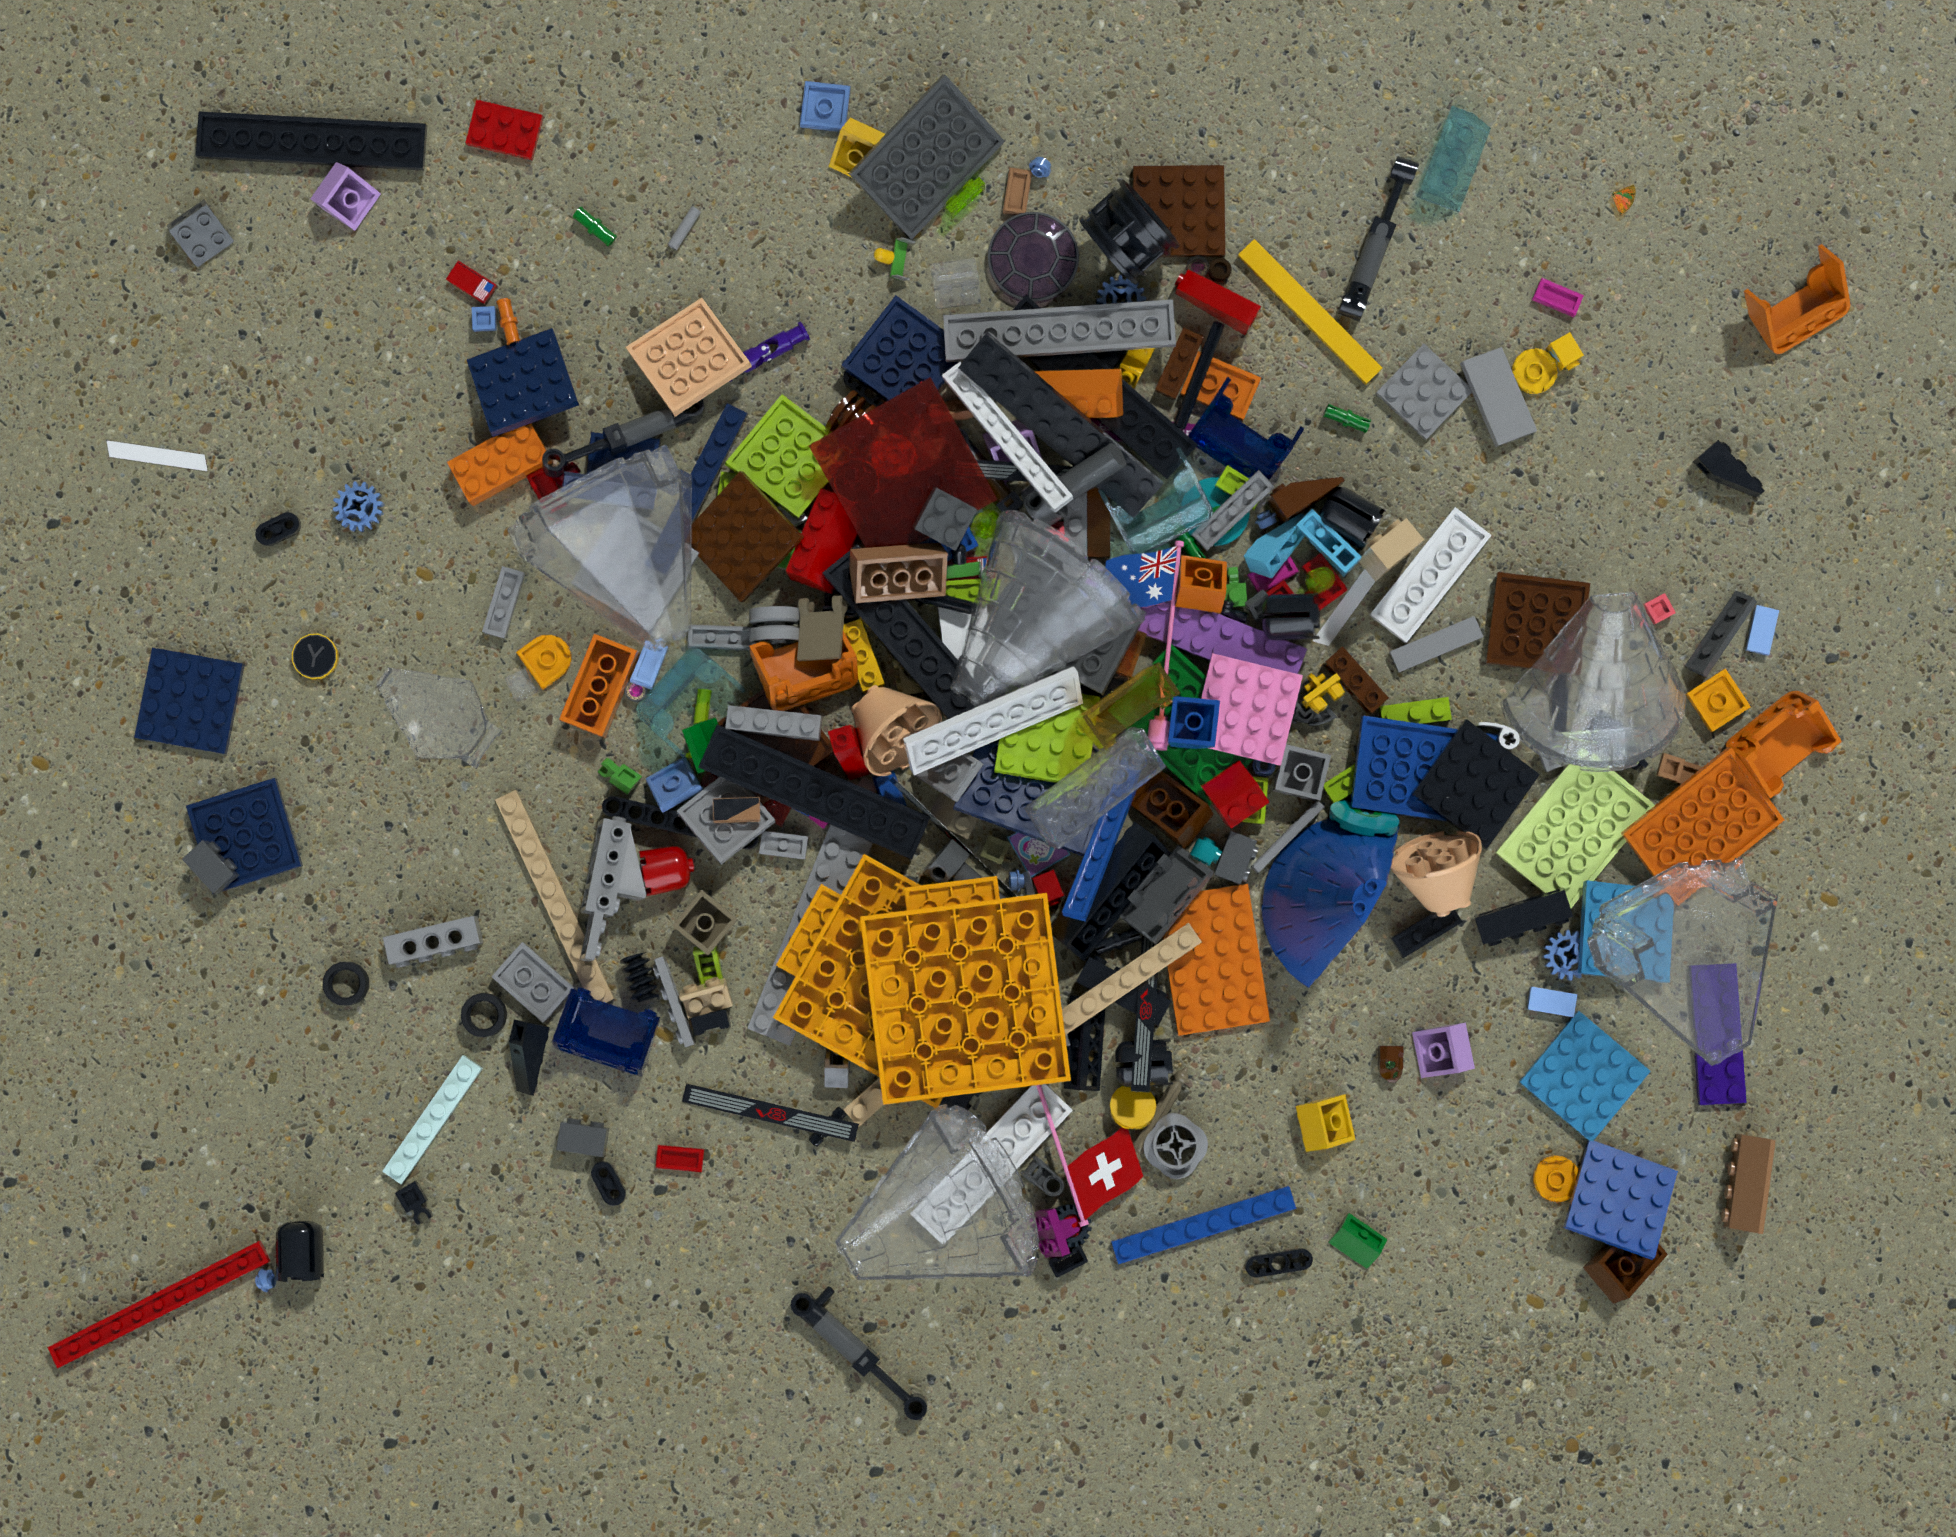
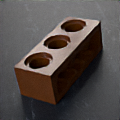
[1322,646,1389,716]

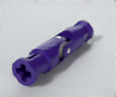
[729,321,810,382]

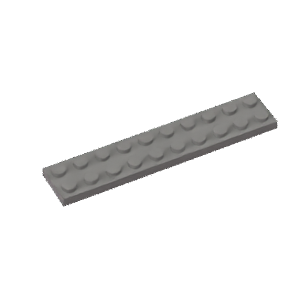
[943,299,1176,362]
[748,824,873,1046]

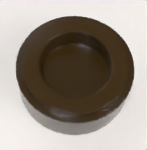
[1208,258,1232,282]

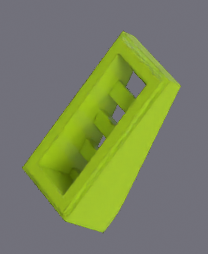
[693,946,723,985]

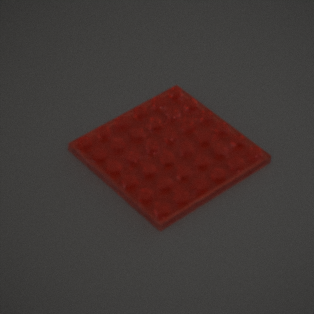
[808,377,998,548]

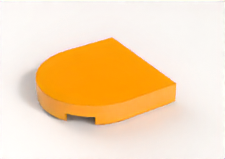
[516,635,572,690]

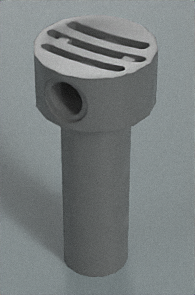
[1021,443,1126,528]
[922,838,1006,899]

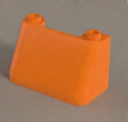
[749,631,858,711]
[1726,691,1842,799]

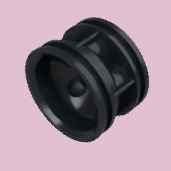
[1079,179,1180,285]

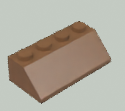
[850,542,948,603]
[1721,1134,1776,1234]

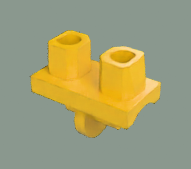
[1302,673,1345,714]

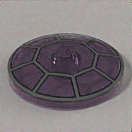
[988,212,1079,304]

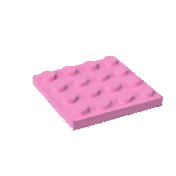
[1201,653,1303,766]

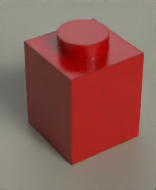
[1032,870,1064,907]

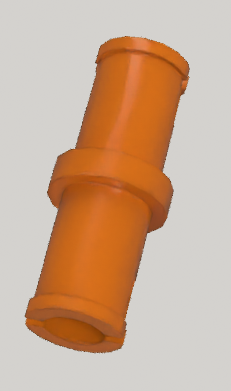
[496,298,521,346]

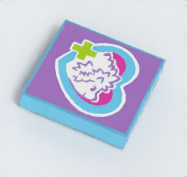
[1007,832,1070,877]

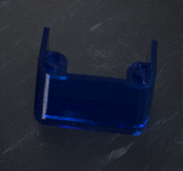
[1189,377,1305,480]

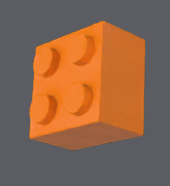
[1175,555,1227,613]

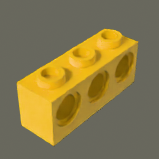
[843,619,885,694]

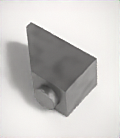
[824,1048,850,1088]

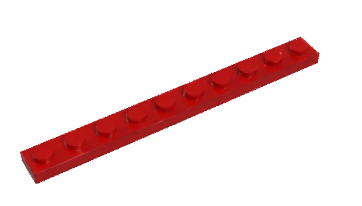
[47,1240,271,1369]

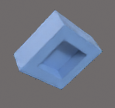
[472,306,497,332]

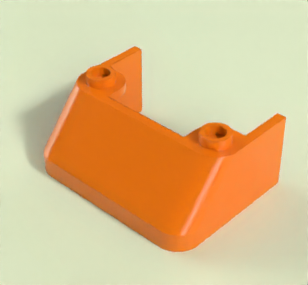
[1744,244,1851,354]

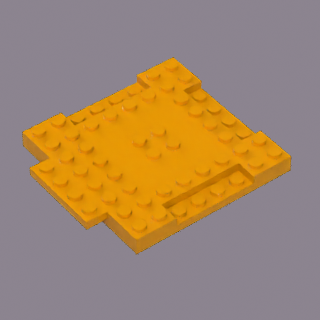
[773,854,943,1109]
[860,876,1071,1105]

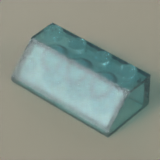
[1416,106,1491,213]

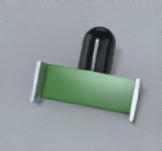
[946,544,983,581]

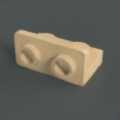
[679,977,733,1019]

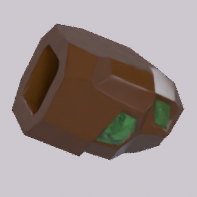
[1378,1046,1404,1083]

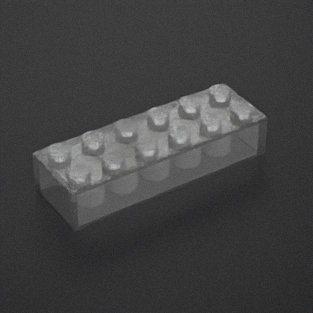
[1024,726,1166,849]

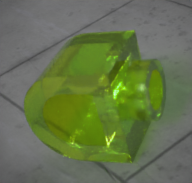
[970,509,1000,539]
[1305,567,1335,594]

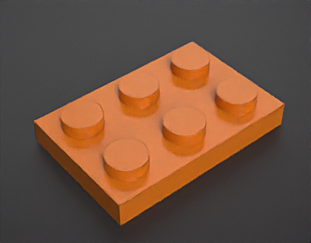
[1180,351,1261,421]

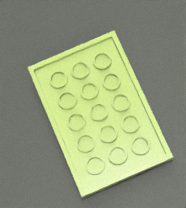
[1495,746,1655,908]

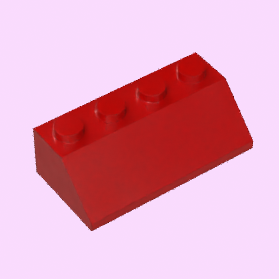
[785,488,863,594]

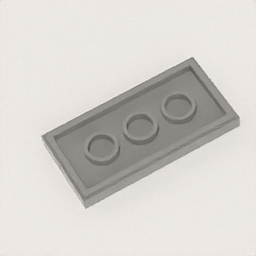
[1460,347,1537,447]

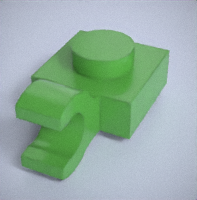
[1225,567,1247,607]
[598,758,642,795]

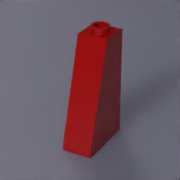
[1174,269,1261,335]
[828,725,872,780]

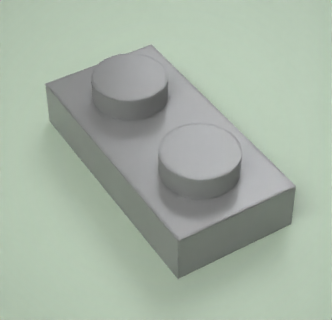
[759,831,808,860]

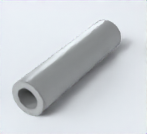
[667,206,701,251]

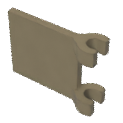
[797,596,848,661]

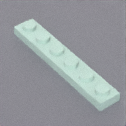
[382,1055,483,1185]

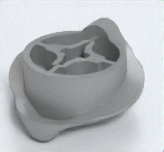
[1144,1113,1208,1179]

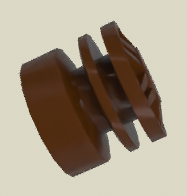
[825,390,885,452]

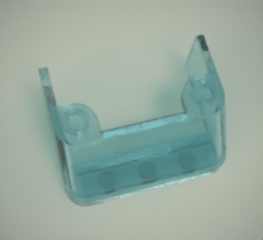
[1098,447,1213,554]
[636,648,745,757]

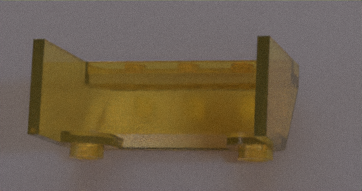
[1074,662,1180,750]

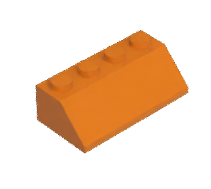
[1034,369,1123,418]

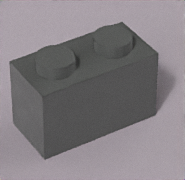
[1214,831,1259,885]
[182,840,239,894]
[556,1118,610,1157]

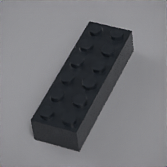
[1051,822,1171,961]

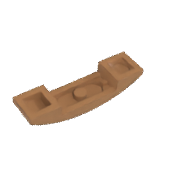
[1656,753,1702,785]

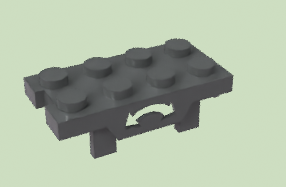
[1120,845,1214,945]

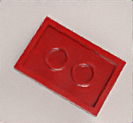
[465,99,544,161]

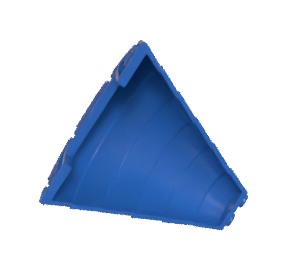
[1261,818,1399,988]

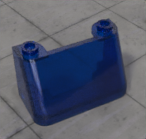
[552,987,660,1076]

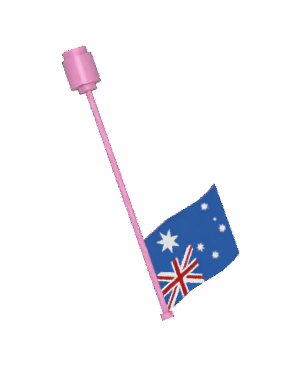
[1103,541,1184,751]

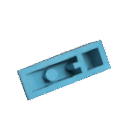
[1296,509,1362,577]
[1244,513,1305,579]

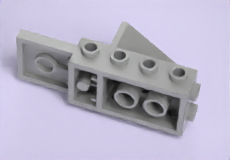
[580,816,646,962]

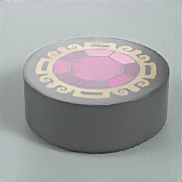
[624,681,648,702]

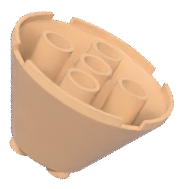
[851,685,942,776]
[1391,830,1482,917]

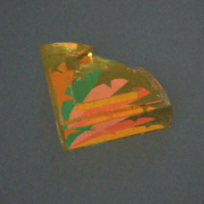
[1611,185,1636,215]

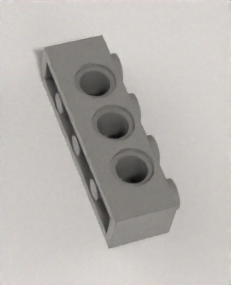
[383,916,483,968]

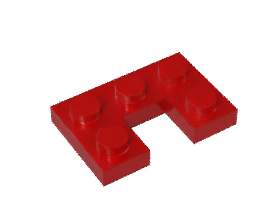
[1266,553,1348,618]

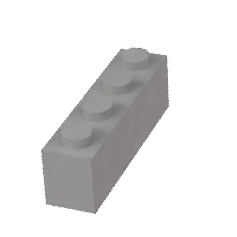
[725,705,823,741]

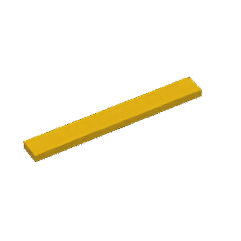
[1238,239,1382,385]

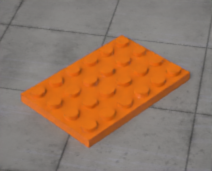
[1621,747,1785,906]
[1162,884,1270,1036]

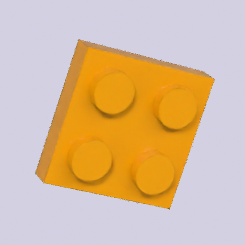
[1685,668,1751,733]

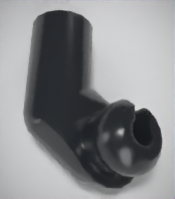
[1221,600,1248,624]

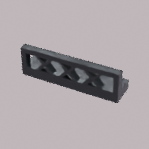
[1064,996,1105,1091]

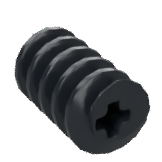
[620,952,659,1003]

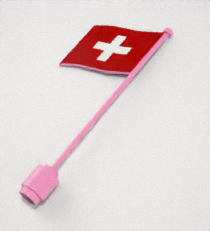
[1036,1085,1143,1227]

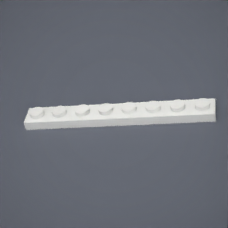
[942,362,1073,513]

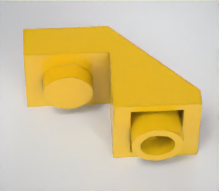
[1119,348,1155,389]

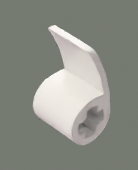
[1475,722,1520,750]

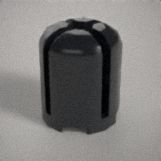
[1319,487,1385,550]
[1262,593,1320,640]
[1115,1038,1173,1087]
[276,1221,324,1282]

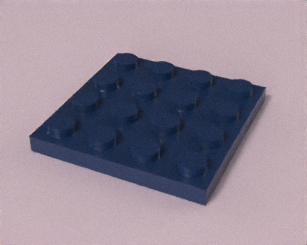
[841,295,961,421]
[467,328,579,437]
[134,647,245,755]
[186,778,303,894]

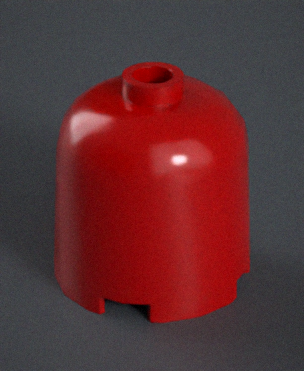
[639,846,694,897]

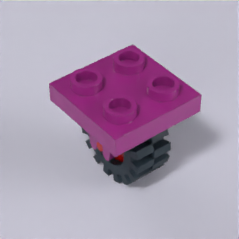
[1031,1205,1092,1258]

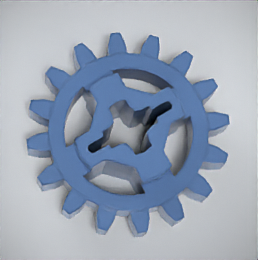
[1096,275,1146,304]
[333,481,385,532]
[1542,930,1582,980]

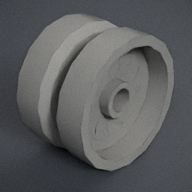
[749,606,800,645]

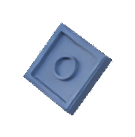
[800,81,851,132]
[645,757,703,813]

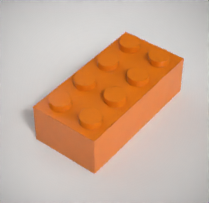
[447,423,554,506]
[559,634,640,739]

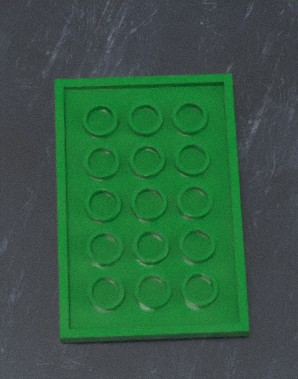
[1108,644,1253,806]

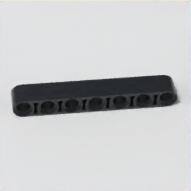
[602,796,760,850]

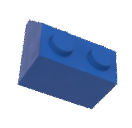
[1168,696,1220,749]

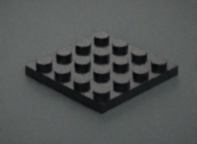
[1411,719,1540,849]

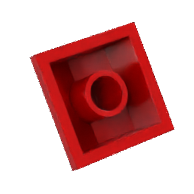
[1201,761,1270,828]

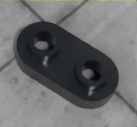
[255,512,301,546]
[591,1161,626,1206]

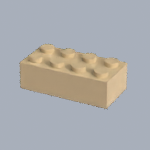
[1360,518,1424,582]

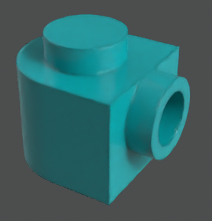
[1190,837,1222,866]

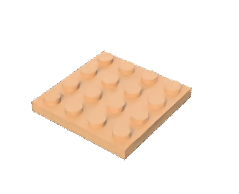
[626,298,752,416]

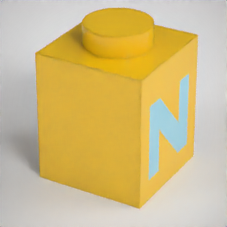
[1546,332,1584,371]

